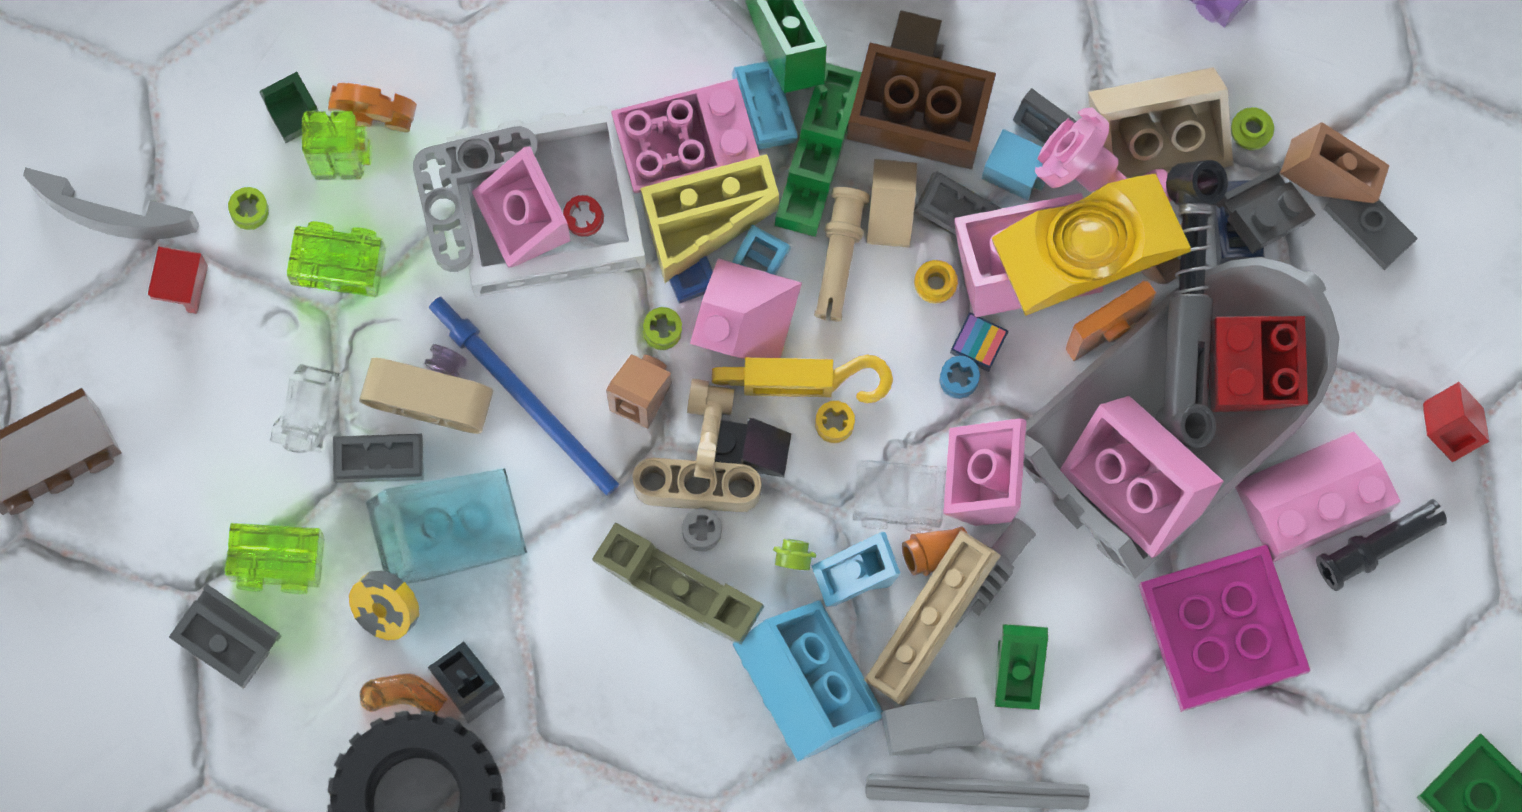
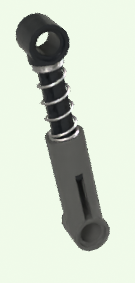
[1155,160,1228,448]

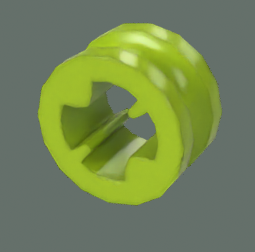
[228,187,269,230]
[643,307,682,350]

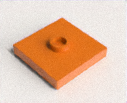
[1065,280,1156,361]

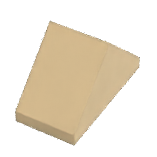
[867,159,917,248]

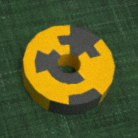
[349,570,419,640]

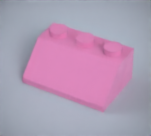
[954,193,1103,317]
[1060,396,1224,558]
[1235,432,1401,562]

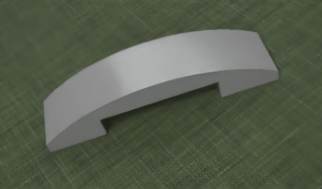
[23,167,199,240]

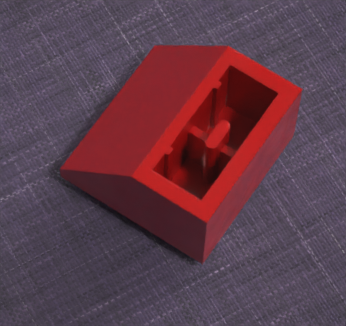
[1210,316,1308,412]

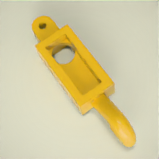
[711,354,893,403]

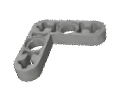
[413,126,539,272]

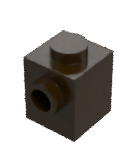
[891,10,945,60]

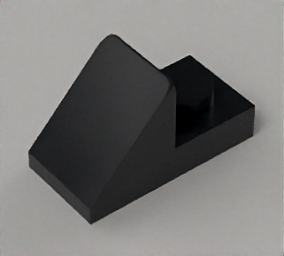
[714,417,792,477]

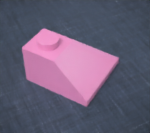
[690,258,802,359]
[943,418,1026,526]

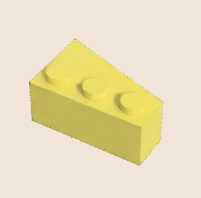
[641,154,779,283]

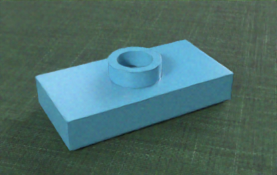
[731,61,798,150]

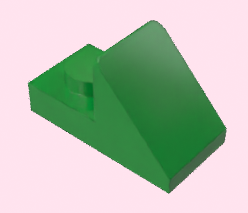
[994,624,1048,710]

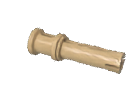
[814,187,870,322]

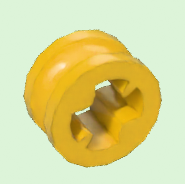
[815,401,855,443]

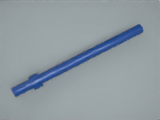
[429,296,619,496]

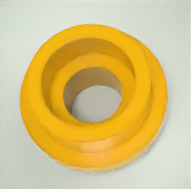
[914,260,958,304]

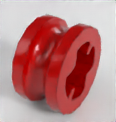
[563,195,604,237]

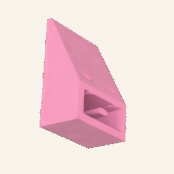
[611,78,760,193]

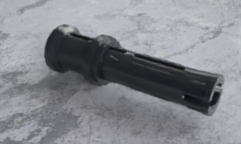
[1316,499,1447,591]

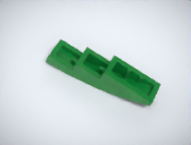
[774,63,862,237]

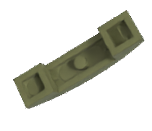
[592,522,765,644]

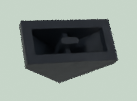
[428,641,505,724]

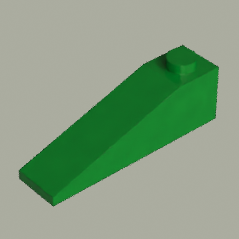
[745,0,827,93]

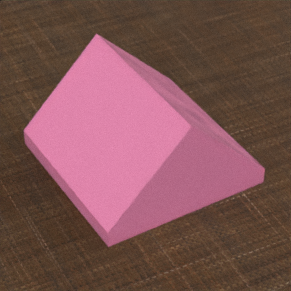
[472,146,571,268]

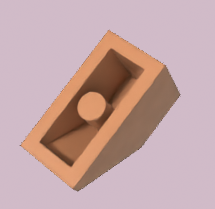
[1280,122,1390,203]
[606,354,672,429]

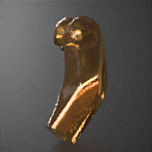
[359,673,448,714]

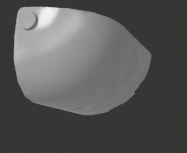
[1023,257,1339,579]

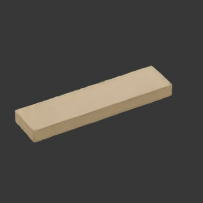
[864,530,1001,706]

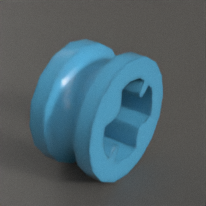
[939,356,980,399]

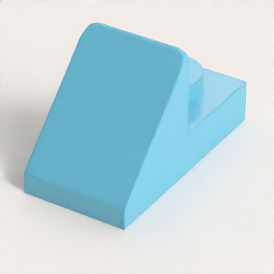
[812,532,901,607]

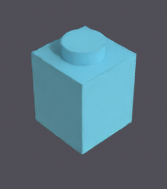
[981,129,1046,201]

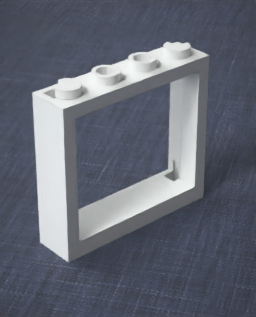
[446,105,646,297]

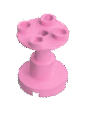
[1035,108,1171,202]

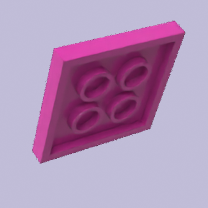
[1138,544,1311,712]

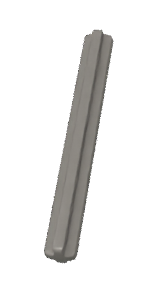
[865,774,1090,810]

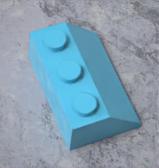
[732,600,883,761]

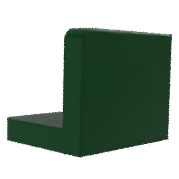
[259,71,324,144]

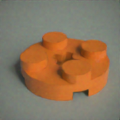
[328,83,417,132]

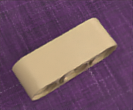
[359,358,494,434]
[633,458,761,512]

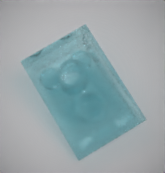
[366,468,527,584]

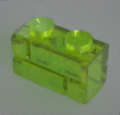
[302,111,372,180]
[287,221,386,297]
[225,523,325,594]

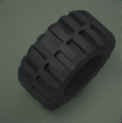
[327,710,505,812]

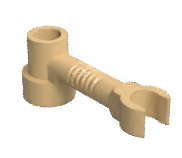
[687,378,735,479]

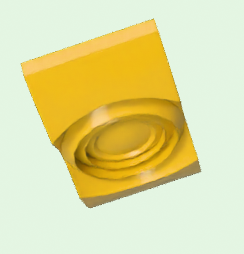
[992,174,1191,316]

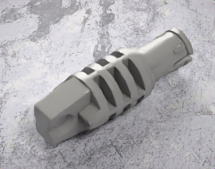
[955,517,1036,628]

